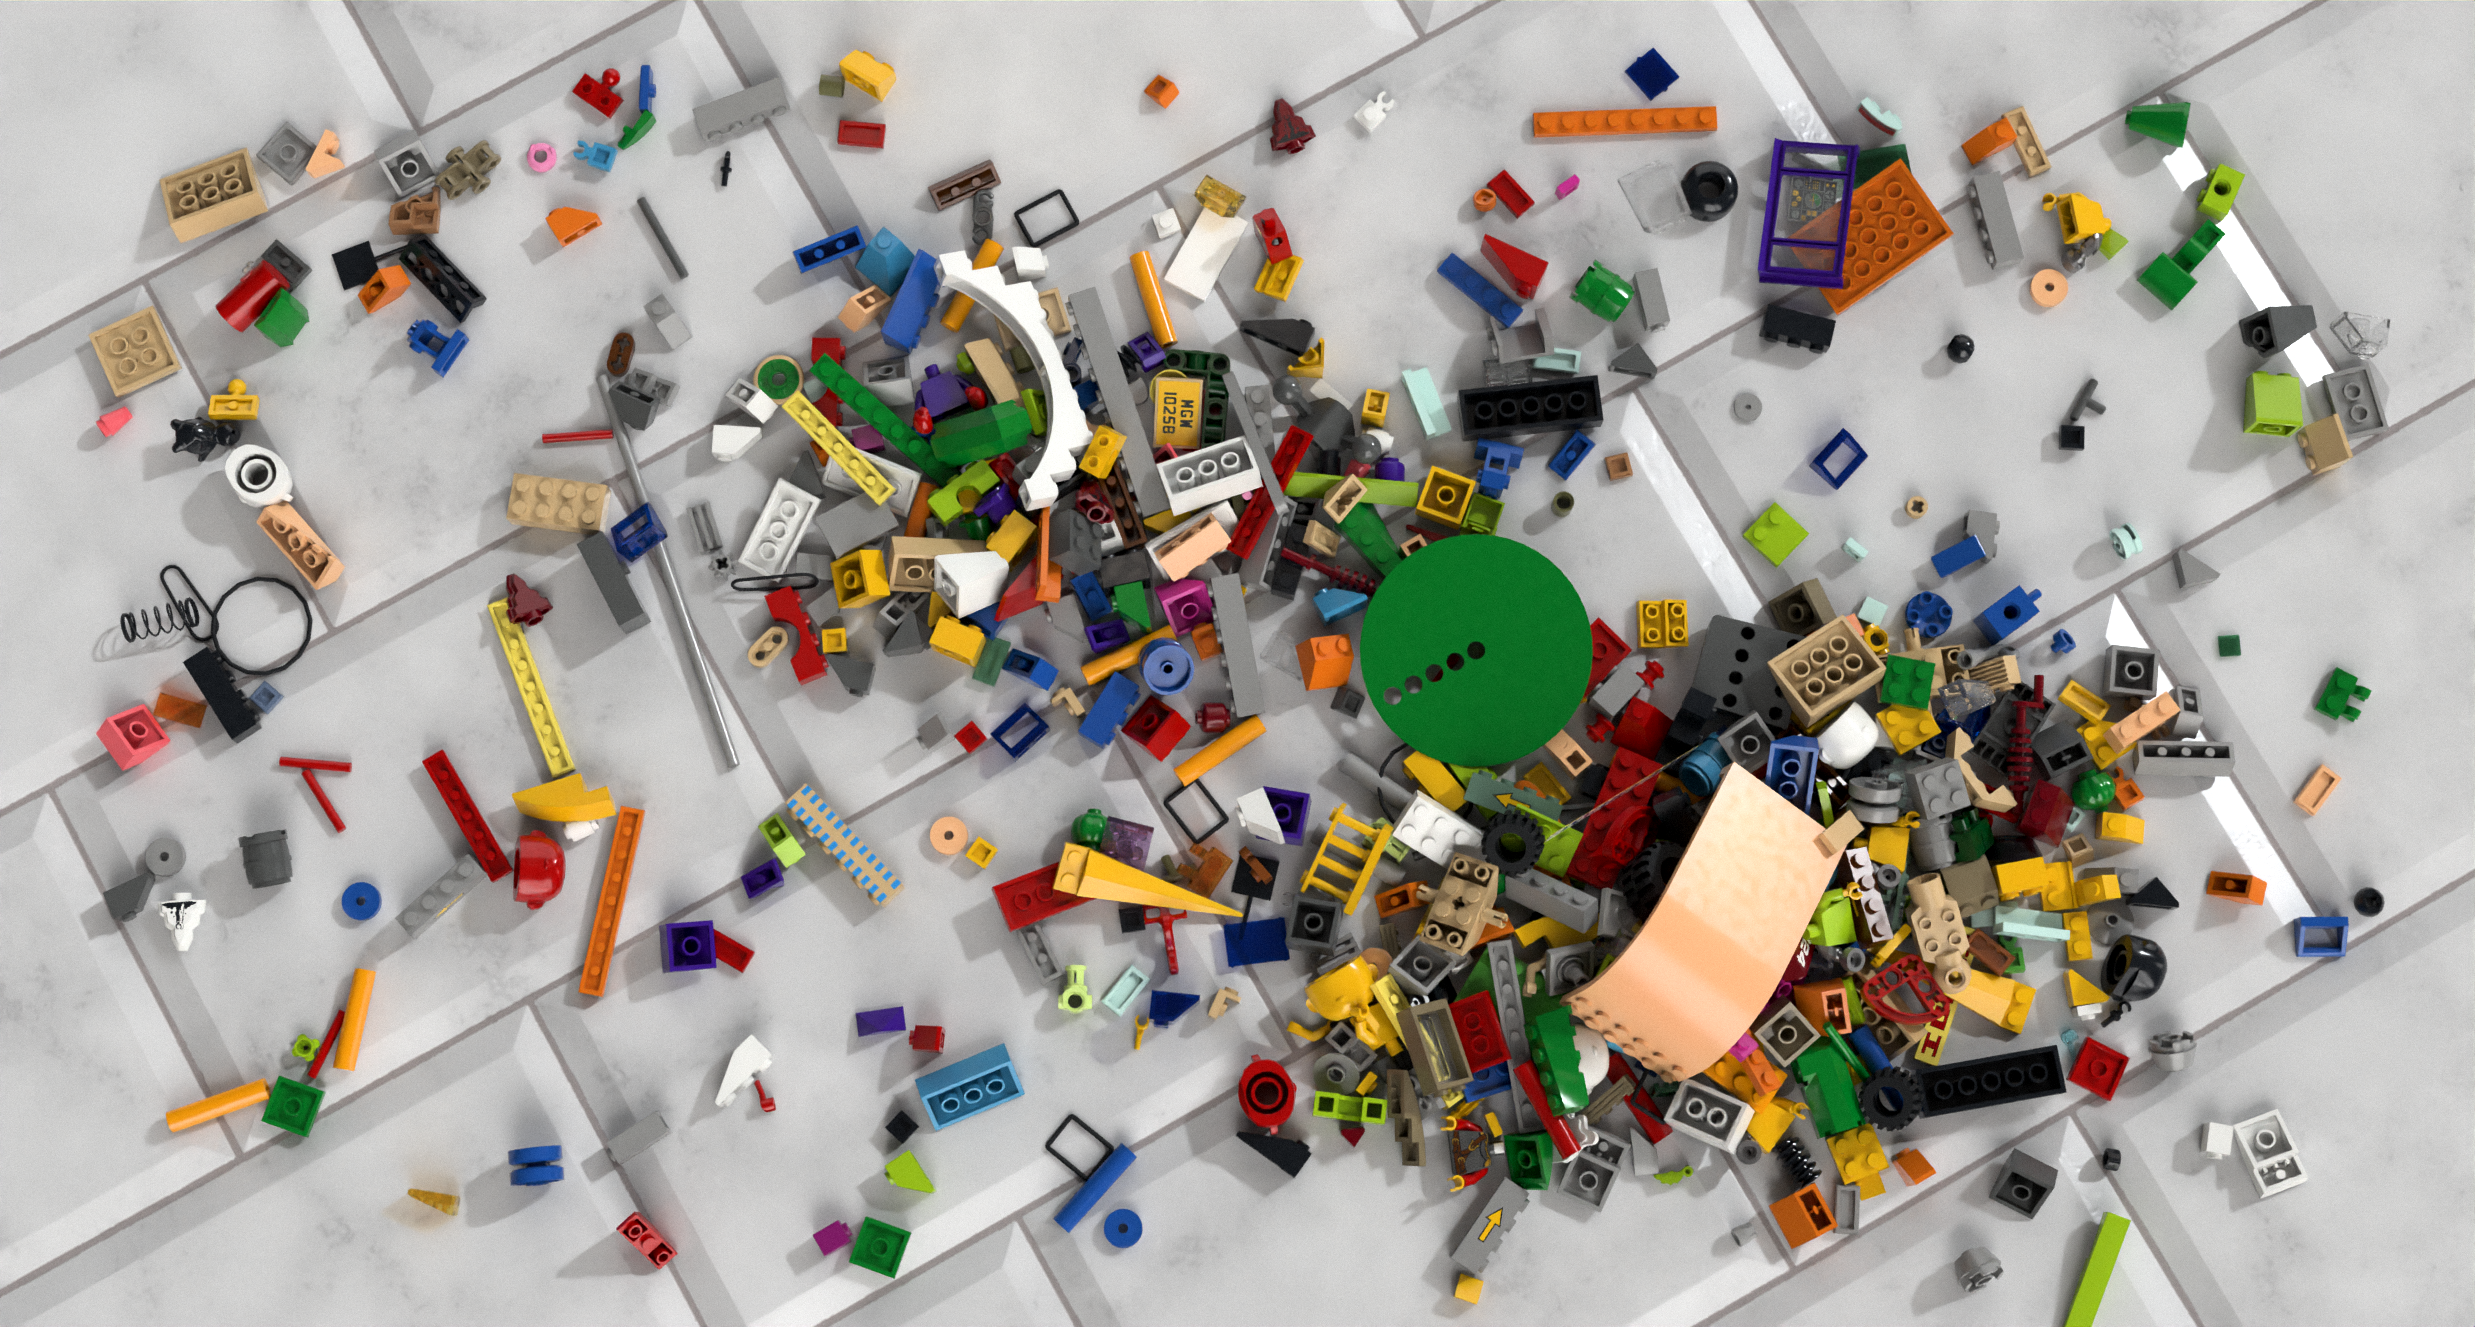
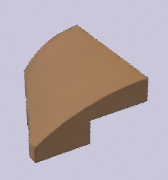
[388,187,441,235]

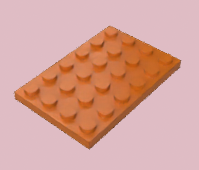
[1788,158,1954,315]

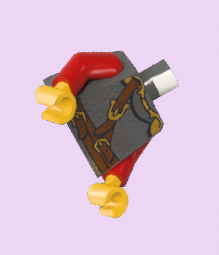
[1440,1116,1504,1192]

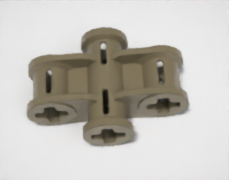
[435,140,501,200]

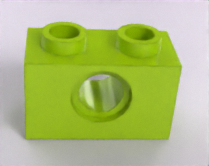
[2196,163,2245,221]

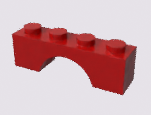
[811,338,846,430]
[764,586,829,686]

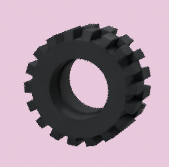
[1481,810,1545,876]
[1858,1066,1924,1131]

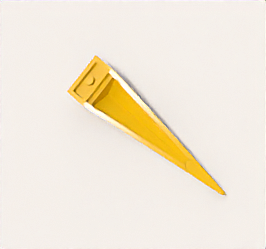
[1052,842,1243,917]
[1866,946,2036,1035]

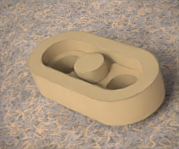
[748,626,789,668]

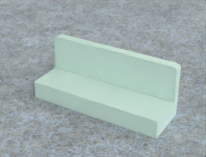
[1401,367,1452,441]
[1993,906,2070,943]

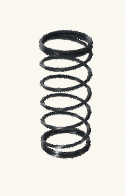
[120,597,199,643]

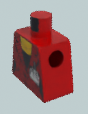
[1252,208,1293,265]

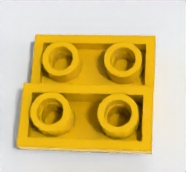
[1636,599,1689,648]

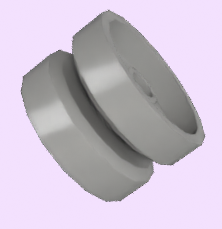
[1846,777,1902,823]

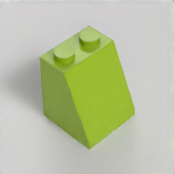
[2243,371,2303,437]

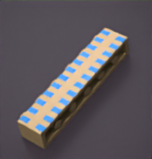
[785,783,905,908]

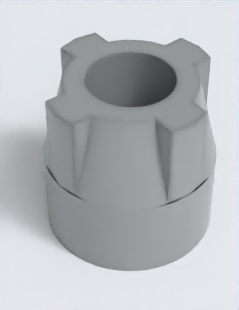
[1731,1222,1758,1247]

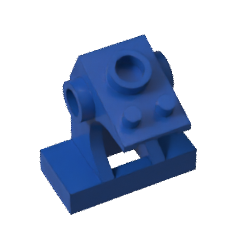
[406,319,469,378]
[1474,438,1524,500]

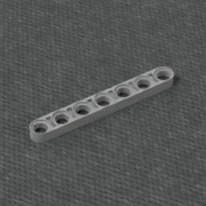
[1222,371,1290,516]

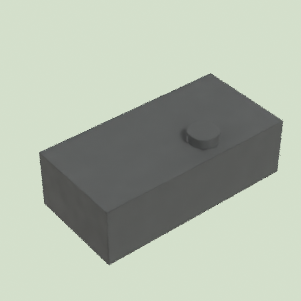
[577,531,651,635]

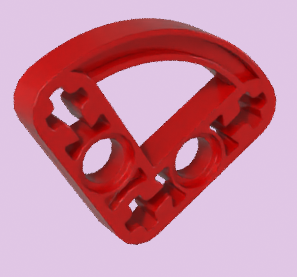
[1602,805,1661,869]
[1860,954,1950,1025]

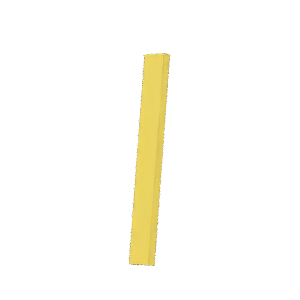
[487,597,576,778]

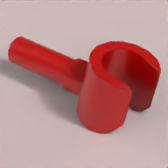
[754,1080,776,1112]

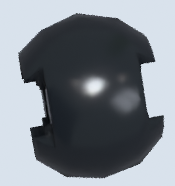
[1947,334,1975,364]
[2353,887,2385,917]

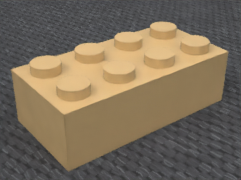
[506,473,611,535]

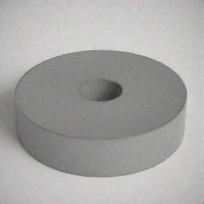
[145,838,186,877]

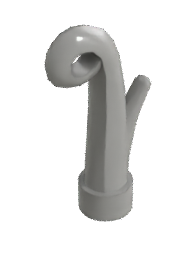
[1957,643,2020,670]

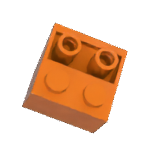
[1793,978,1852,1037]
[1768,1182,1838,1249]

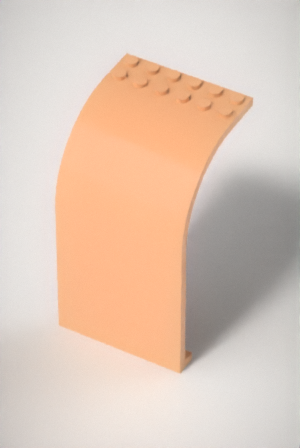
[1559,762,1847,1085]

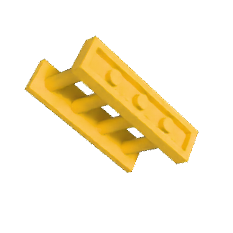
[1300,803,1394,916]

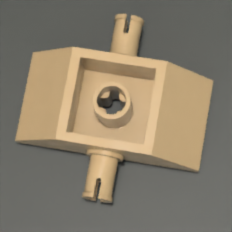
[1875,628,1972,719]
[1416,852,1508,956]

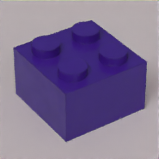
[1255,786,1312,847]

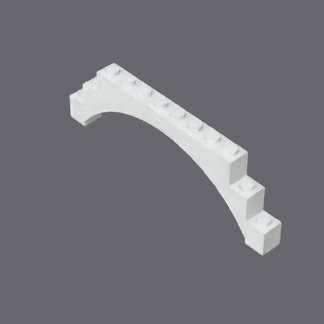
[933,251,1093,511]

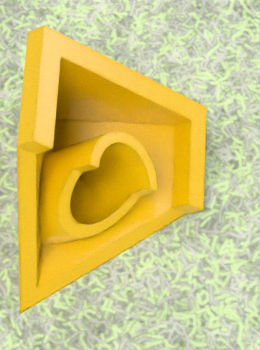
[1287,337,1325,378]

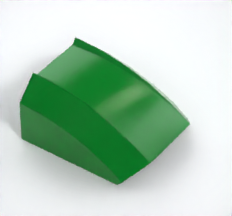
[254,287,310,347]
[1504,1129,1553,1190]

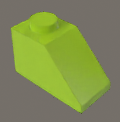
[758,813,806,868]
[884,1150,936,1194]

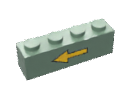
[1463,769,1563,822]

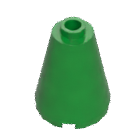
[2125,102,2191,148]

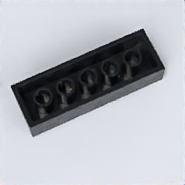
[1457,375,1604,442]
[1910,1045,2067,1119]

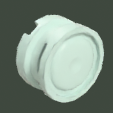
[2109,522,2143,560]

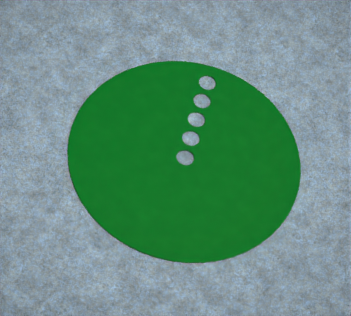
[1360,534,1593,767]

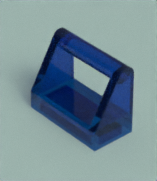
[1809,428,1868,490]
[611,502,668,563]
[1936,692,1991,744]
[990,703,1050,762]

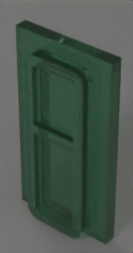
[1837,144,1912,189]

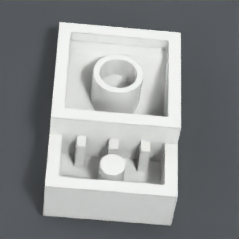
[2233,1109,2308,1198]

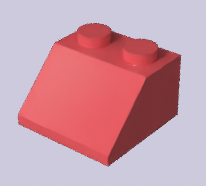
[96,704,171,771]

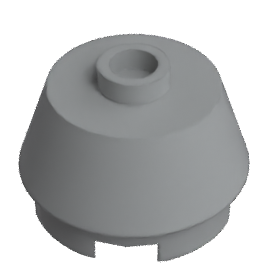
[2148,1031,2197,1072]
[1954,1247,2004,1293]

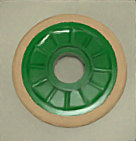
[753,355,804,405]

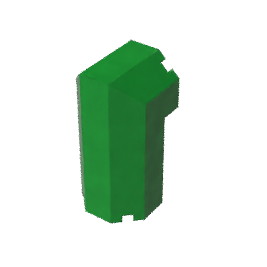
[930,400,1032,469]
[1790,1036,1866,1139]

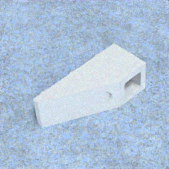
[715,1034,774,1107]

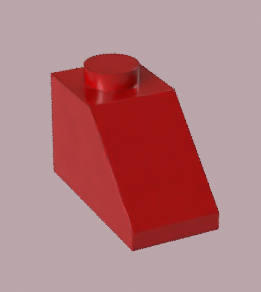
[909,1025,946,1054]

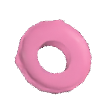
[527,143,557,172]

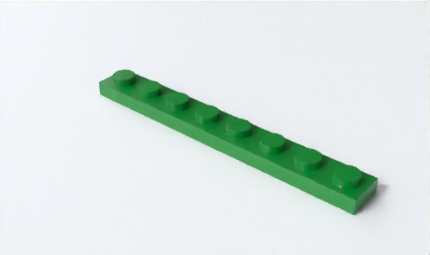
[809,353,962,488]

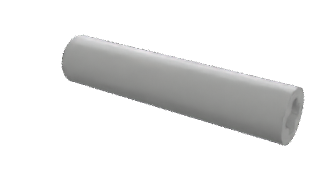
[1339,752,1413,812]
[1310,822,1407,888]

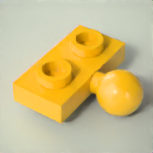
[208,379,260,420]

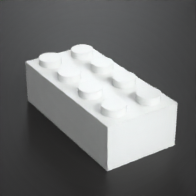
[1156,435,1263,516]
[1392,790,1487,869]

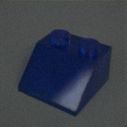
[1149,990,1200,1029]

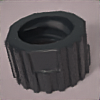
[2102,1148,2121,1171]

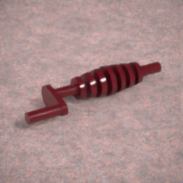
[1280,547,1381,598]
[2006,675,2044,814]

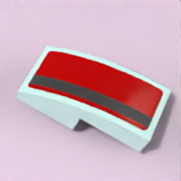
[1857,97,1903,137]

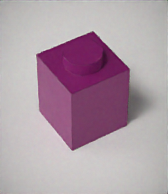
[849,425,886,454]
[813,1220,853,1257]

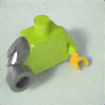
[1802,882,1865,972]

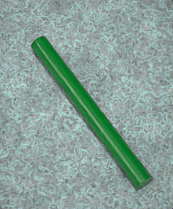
[1822,1022,1870,1083]

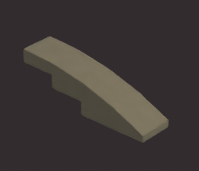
[1387,1069,1426,1166]

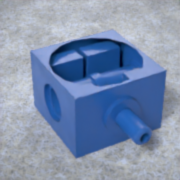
[1973,585,2042,645]

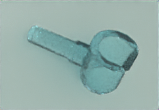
[2061,1029,2079,1063]

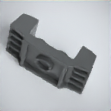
[1968,681,2056,777]

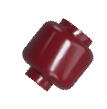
[1195,702,1231,733]

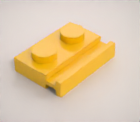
[1254,255,1304,302]
[2039,861,2078,912]

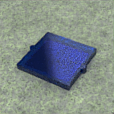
[1625,47,1680,101]

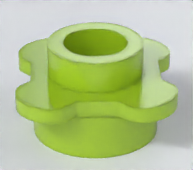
[292,1034,320,1062]

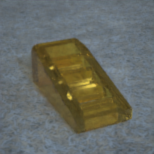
[407,1188,461,1216]

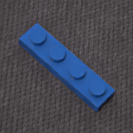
[1437,253,1523,328]

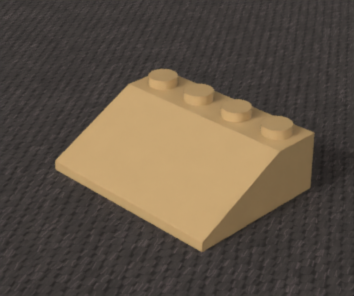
[159,148,268,243]
[1767,614,1887,728]

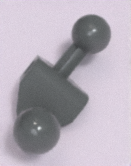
[1272,375,1381,464]

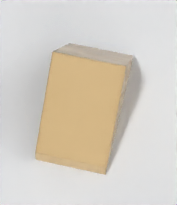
[1322,473,1368,524]

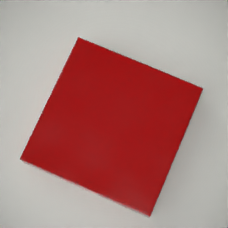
[2066,1037,2130,1101]

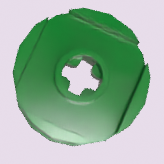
[1569,259,1635,322]

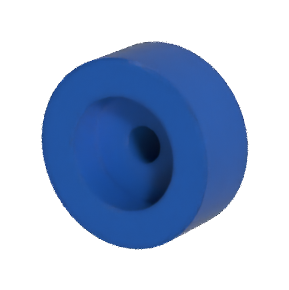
[2050,629,2076,653]

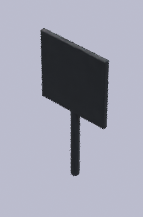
[332,241,407,291]
[1231,855,1280,940]

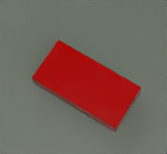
[837,120,886,149]
[1487,169,1535,219]
[714,929,755,973]

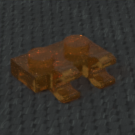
[1176,843,1233,899]

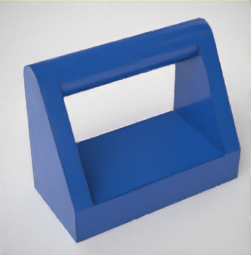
[2294,917,2349,957]

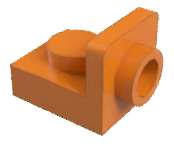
[1191,622,1223,661]

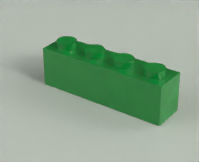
[1334,502,1403,580]
[1523,1005,1589,1117]

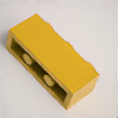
[1402,751,1469,812]

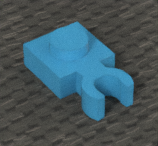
[573,141,618,172]

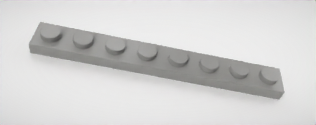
[1487,939,1544,1134]

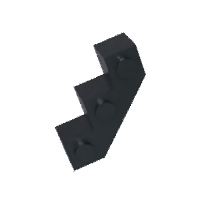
[1654,687,1718,778]

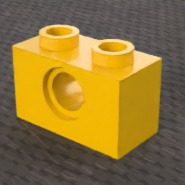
[1079,425,1127,479]

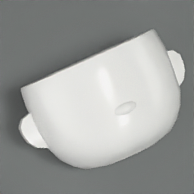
[225,444,294,509]
[1814,701,1879,769]
[1569,1016,1609,1095]

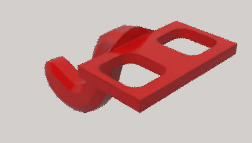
[1142,905,1187,975]

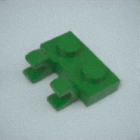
[2314,667,2372,722]

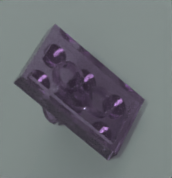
[1099,816,1154,872]

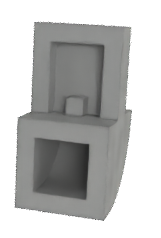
[1184,551,1239,591]
[1325,1021,1378,1074]

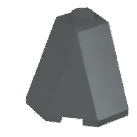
[2239,305,2317,358]

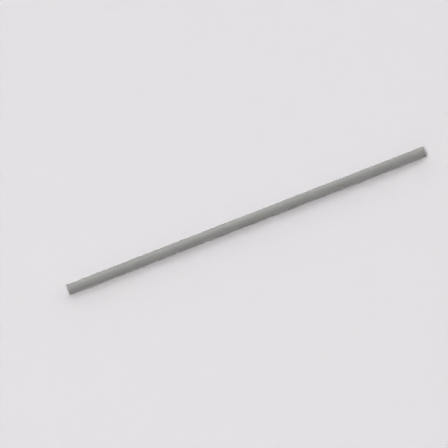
[596,375,740,768]

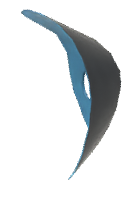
[1984,835,2043,862]

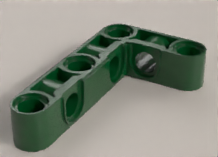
[1163,349,1230,449]

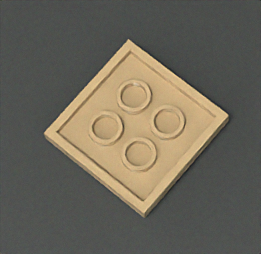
[89,305,182,398]

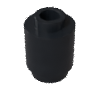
[1317,450,1341,476]

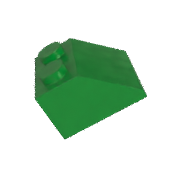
[1110,581,1152,635]

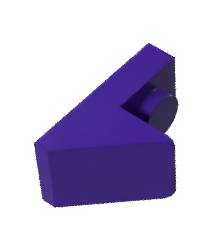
[1127,332,1166,373]
[1084,619,1130,654]
[740,859,784,899]

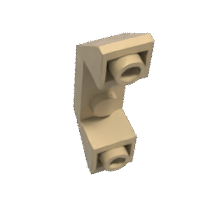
[1945,727,2017,813]

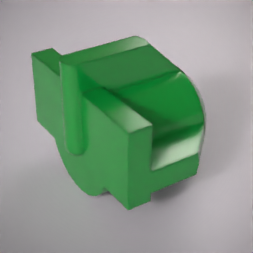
[958,512,995,542]

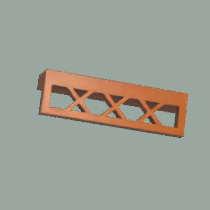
[1035,506,1061,603]

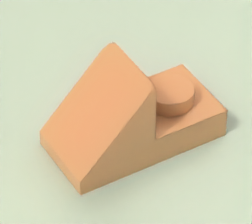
[305,129,345,178]

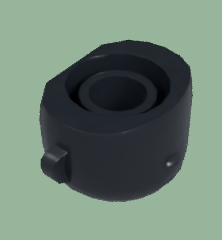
[2101,934,2167,1001]

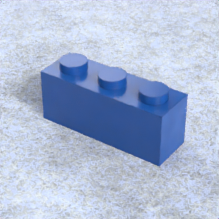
[792,225,866,274]
[1078,671,1141,749]

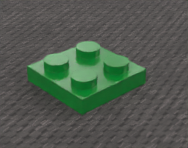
[1879,654,1935,711]
[261,1076,326,1138]
[849,1216,912,1279]

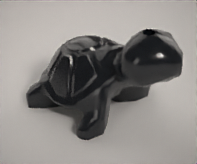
[170,417,241,462]

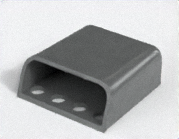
[1692,615,1808,731]

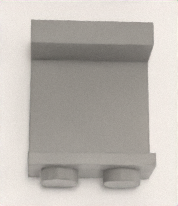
[1486,308,1554,364]

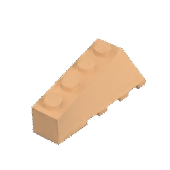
[256,500,345,590]

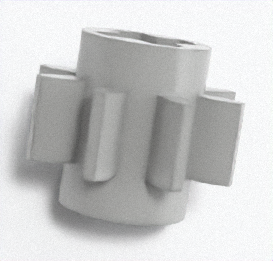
[708,550,739,581]

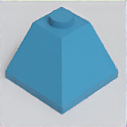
[855,227,915,297]
[1312,588,1368,627]

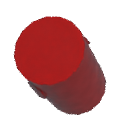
[215,260,290,333]

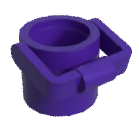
[973,483,1019,524]

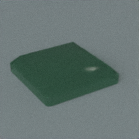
[2218,635,2241,657]

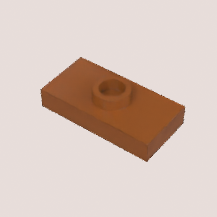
[1966,927,2016,977]

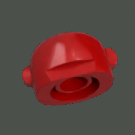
[513,830,566,910]
[1238,1054,1297,1135]

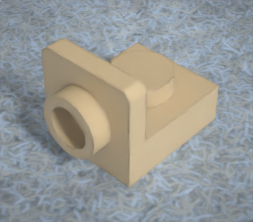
[1050,687,1086,719]
[1208,987,1241,1020]

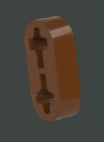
[607,332,636,377]

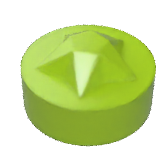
[956,352,975,376]

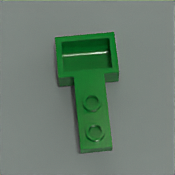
[2137,219,2225,311]

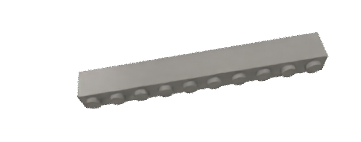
[1065,287,1170,519]

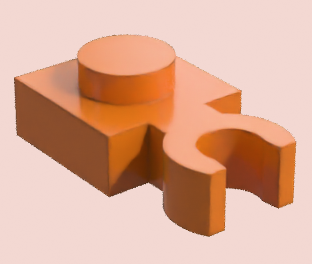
[2107,766,2145,811]

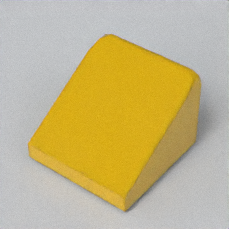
[1453,1274,1484,1305]

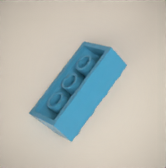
[915,1043,1025,1131]

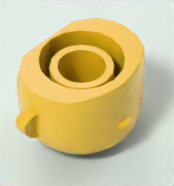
[1304,955,1378,1021]

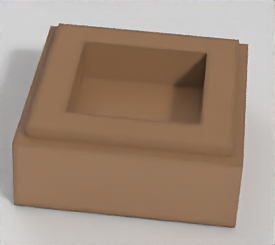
[1604,452,1633,481]

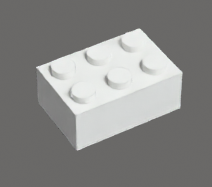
[1664,1078,1755,1155]

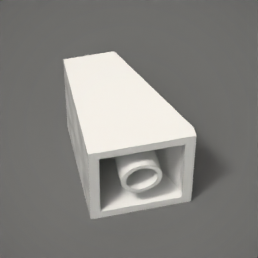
[934,551,1009,619]

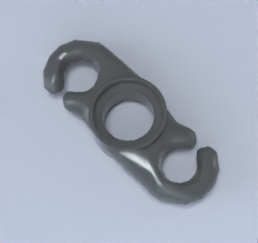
[972,189,994,245]

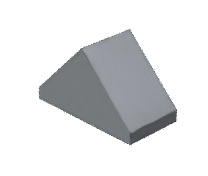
[2172,548,2220,588]

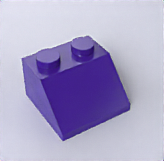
[659,920,717,973]

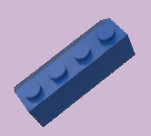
[881,249,945,354]
[1764,735,1819,816]

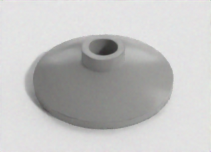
[2087,899,2134,945]
[1312,1053,1360,1096]

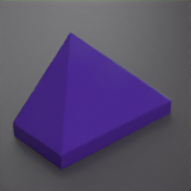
[855,1006,906,1037]

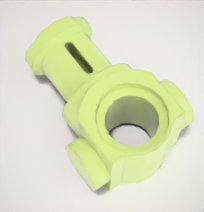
[1361,817,1411,864]
[1058,965,1092,1014]

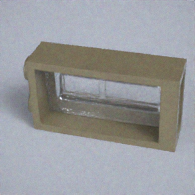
[1396,998,1474,1098]

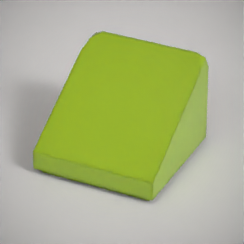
[2099,228,2129,260]

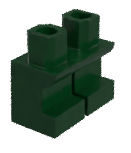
[1948,807,1995,862]

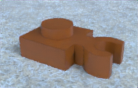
[1238,846,1273,884]

